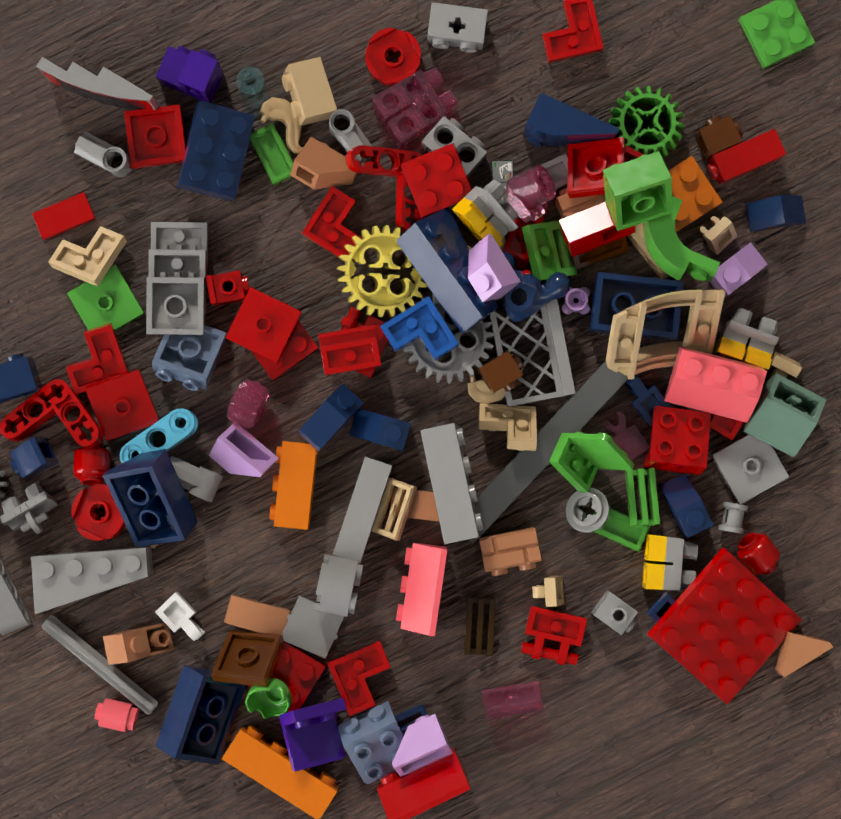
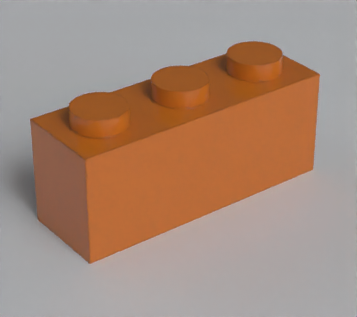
[269,441,318,530]

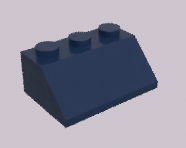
[103,449,198,548]
[156,665,246,765]

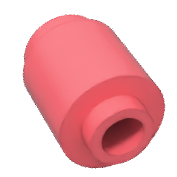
[94,698,139,732]

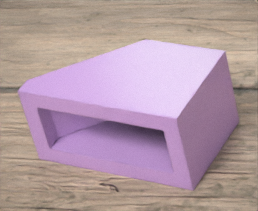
[468,234,521,302]
[710,242,768,297]
[209,422,278,477]
[392,714,453,777]

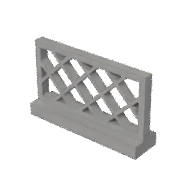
[490,284,575,407]

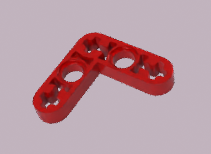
[345,145,424,233]
[0,379,103,448]

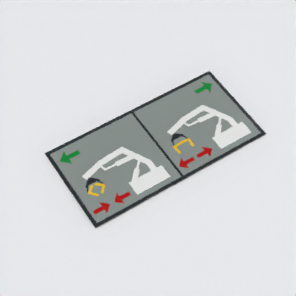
[491,160,515,205]

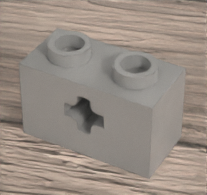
[427,2,488,53]

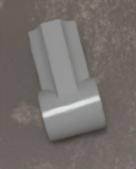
[329,109,372,164]
[74,131,132,177]
[170,456,223,502]

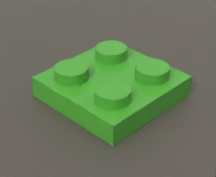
[739,0,815,69]

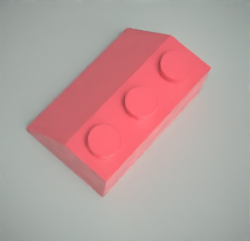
[664,346,767,423]
[396,542,448,636]

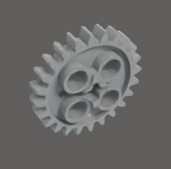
[404,294,494,384]

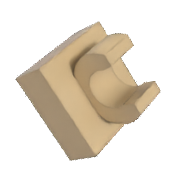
[700,216,737,255]
[770,350,802,378]
[532,575,564,607]

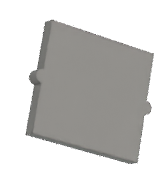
[282,596,344,658]

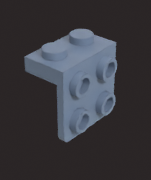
[337,701,404,784]

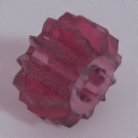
[227,379,270,429]

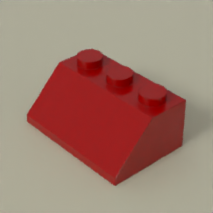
[377,748,471,819]

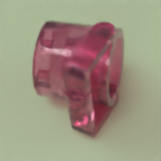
[506,165,556,223]

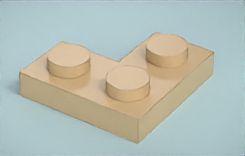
[48,226,127,287]
[479,403,537,451]

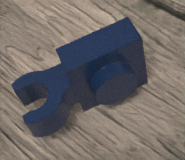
[624,375,672,425]

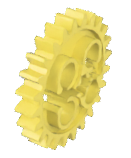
[337,225,427,317]

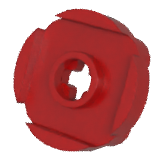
[365,28,421,86]
[71,484,126,541]

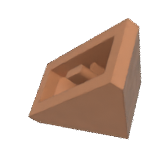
[775,632,833,677]

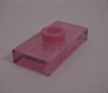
[482,681,543,719]

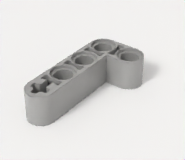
[0,559,31,636]

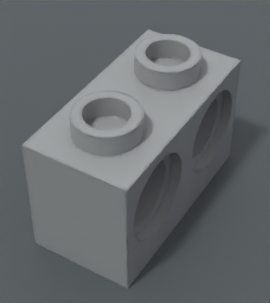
[422,116,487,178]

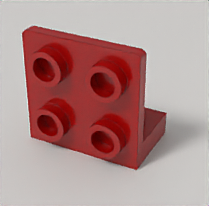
[644,406,711,476]

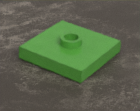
[67,265,145,331]

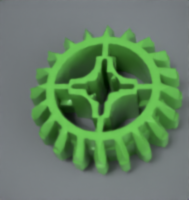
[608,86,685,160]

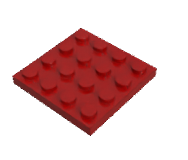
[647,548,802,705]

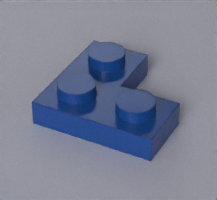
[380,296,459,361]

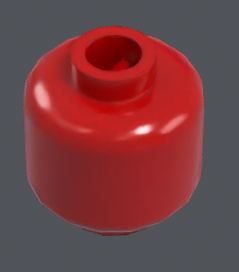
[73,444,111,486]
[737,532,780,575]

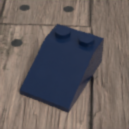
[523,93,619,147]

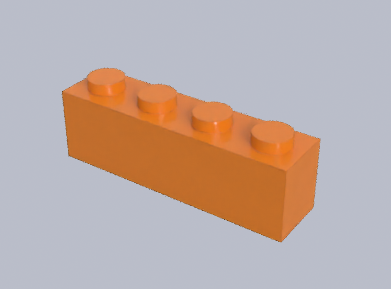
[222,725,339,819]

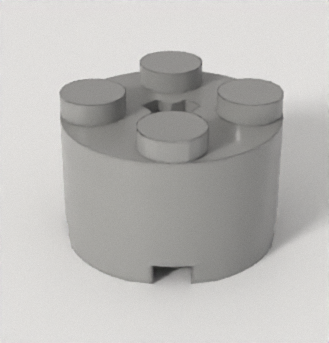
[314,554,363,617]

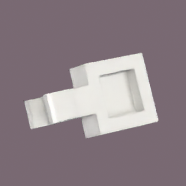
[155,592,205,641]

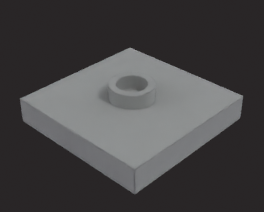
[711,434,789,504]

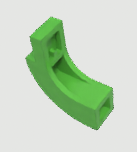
[643,196,720,282]

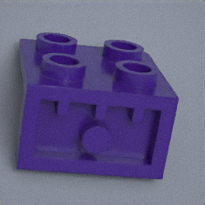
[279,698,346,772]

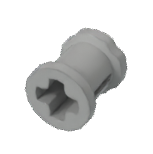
[718,502,748,534]

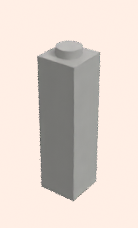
[333,457,392,564]

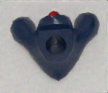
[502,252,570,322]

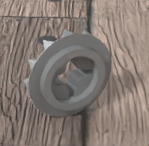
[566,488,611,533]

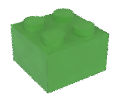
[603,151,673,231]

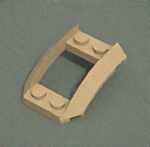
[606,290,725,379]

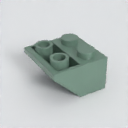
[744,373,827,457]

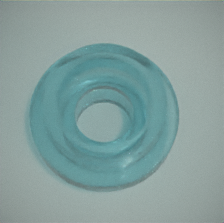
[236,67,265,95]

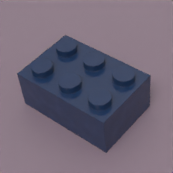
[177,100,255,202]
[589,272,684,341]

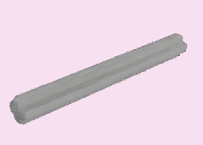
[42,615,158,715]

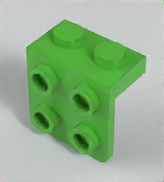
[549,432,634,493]

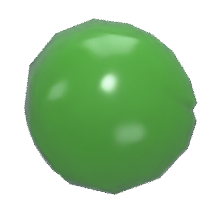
[245,677,293,719]

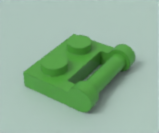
[522,221,578,282]

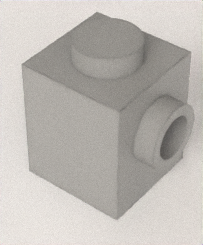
[591,590,638,635]

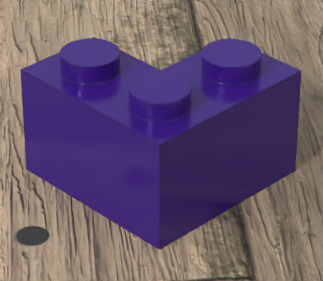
[156,46,224,103]

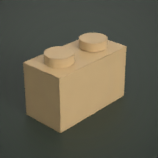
[282,57,337,126]

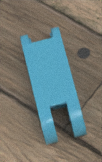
[120,409,198,463]

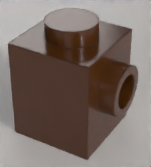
[695,115,743,160]
[478,351,524,394]

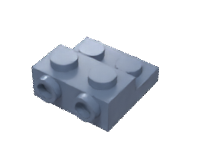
[152,325,226,391]

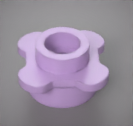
[562,287,590,315]

